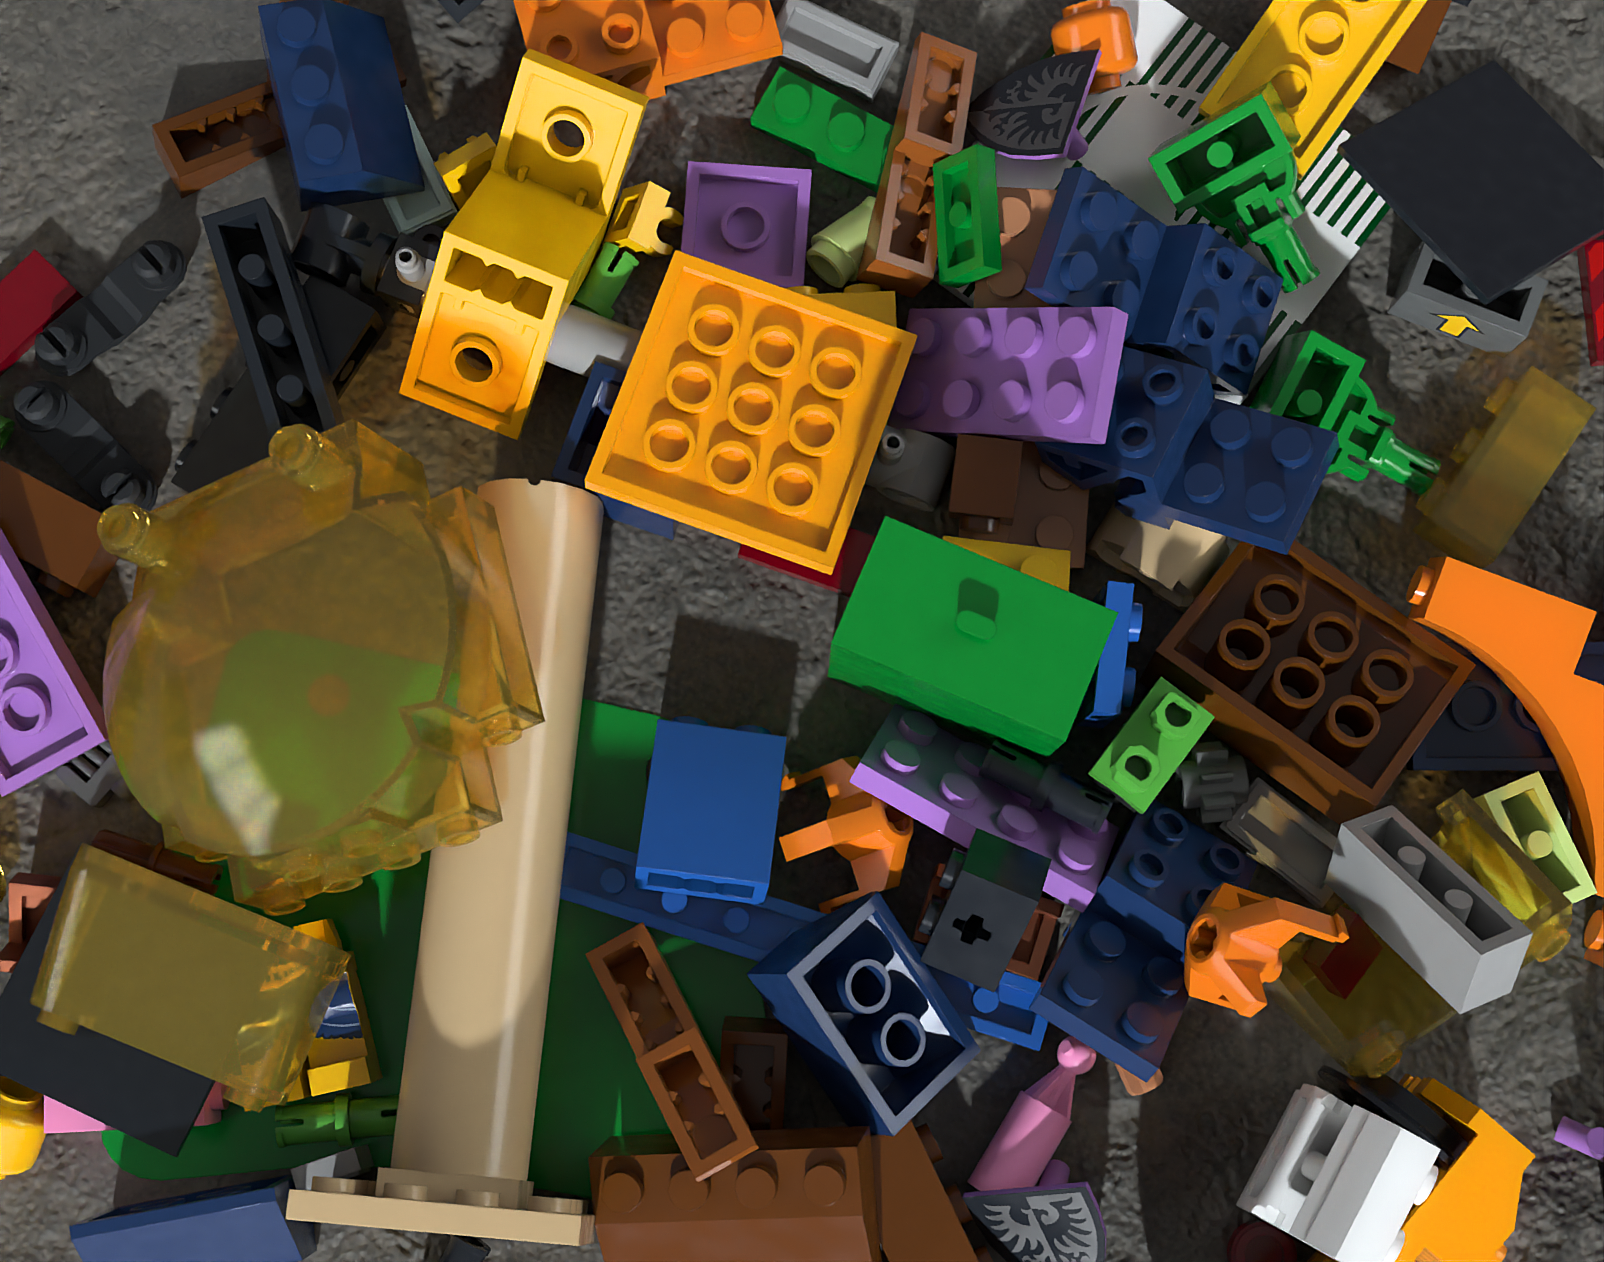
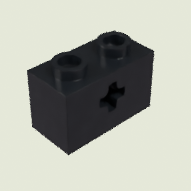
[918,828,1052,992]

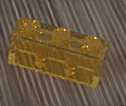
[1412,366,1596,569]

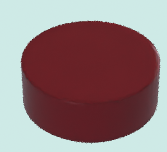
[1227,1219,1297,1262]

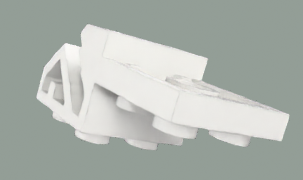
[1236,1083,1441,1262]

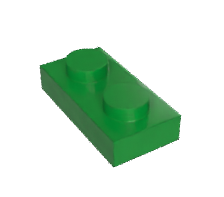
[933,144,1002,288]

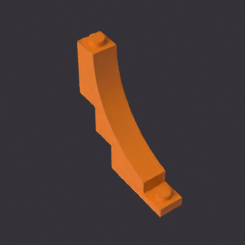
[1406,556,1604,968]

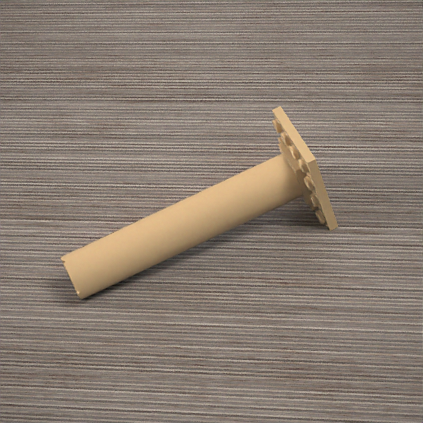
[285,478,604,1246]

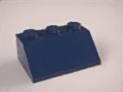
[258,0,425,212]
[747,891,981,1136]
[69,1174,317,1262]

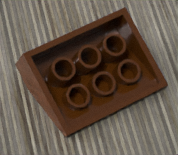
[1139,540,1476,826]
[588,1126,882,1262]

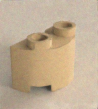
[1085,502,1230,613]

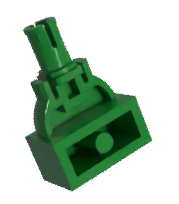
[1148,81,1320,293]
[1249,330,1441,496]

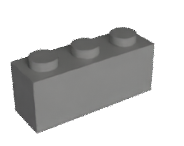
[1324,805,1533,1014]

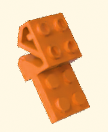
[513,0,783,100]

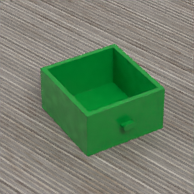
[828,516,1118,762]

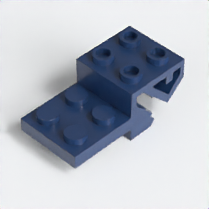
[1024,167,1284,396]
[1034,346,1339,555]
[1029,799,1258,1083]

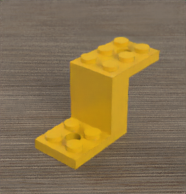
[399,48,650,440]

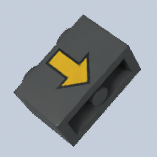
[1387,241,1549,358]

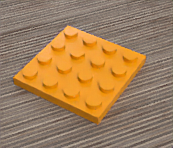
[584,250,918,575]

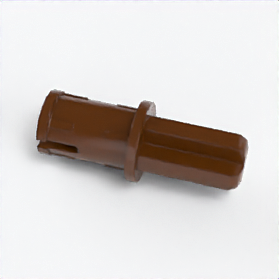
[91,829,223,901]

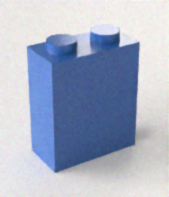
[634,716,787,905]

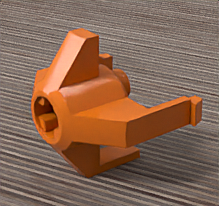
[779,756,914,914]
[1184,882,1349,1018]

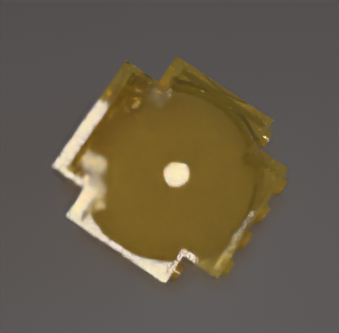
[97,419,545,916]

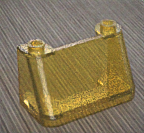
[1262,789,1572,1078]
[29,843,352,1113]

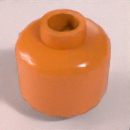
[1051,0,1138,95]

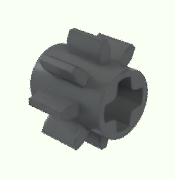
[1174,741,1249,824]

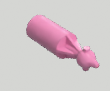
[967,1036,1096,1191]

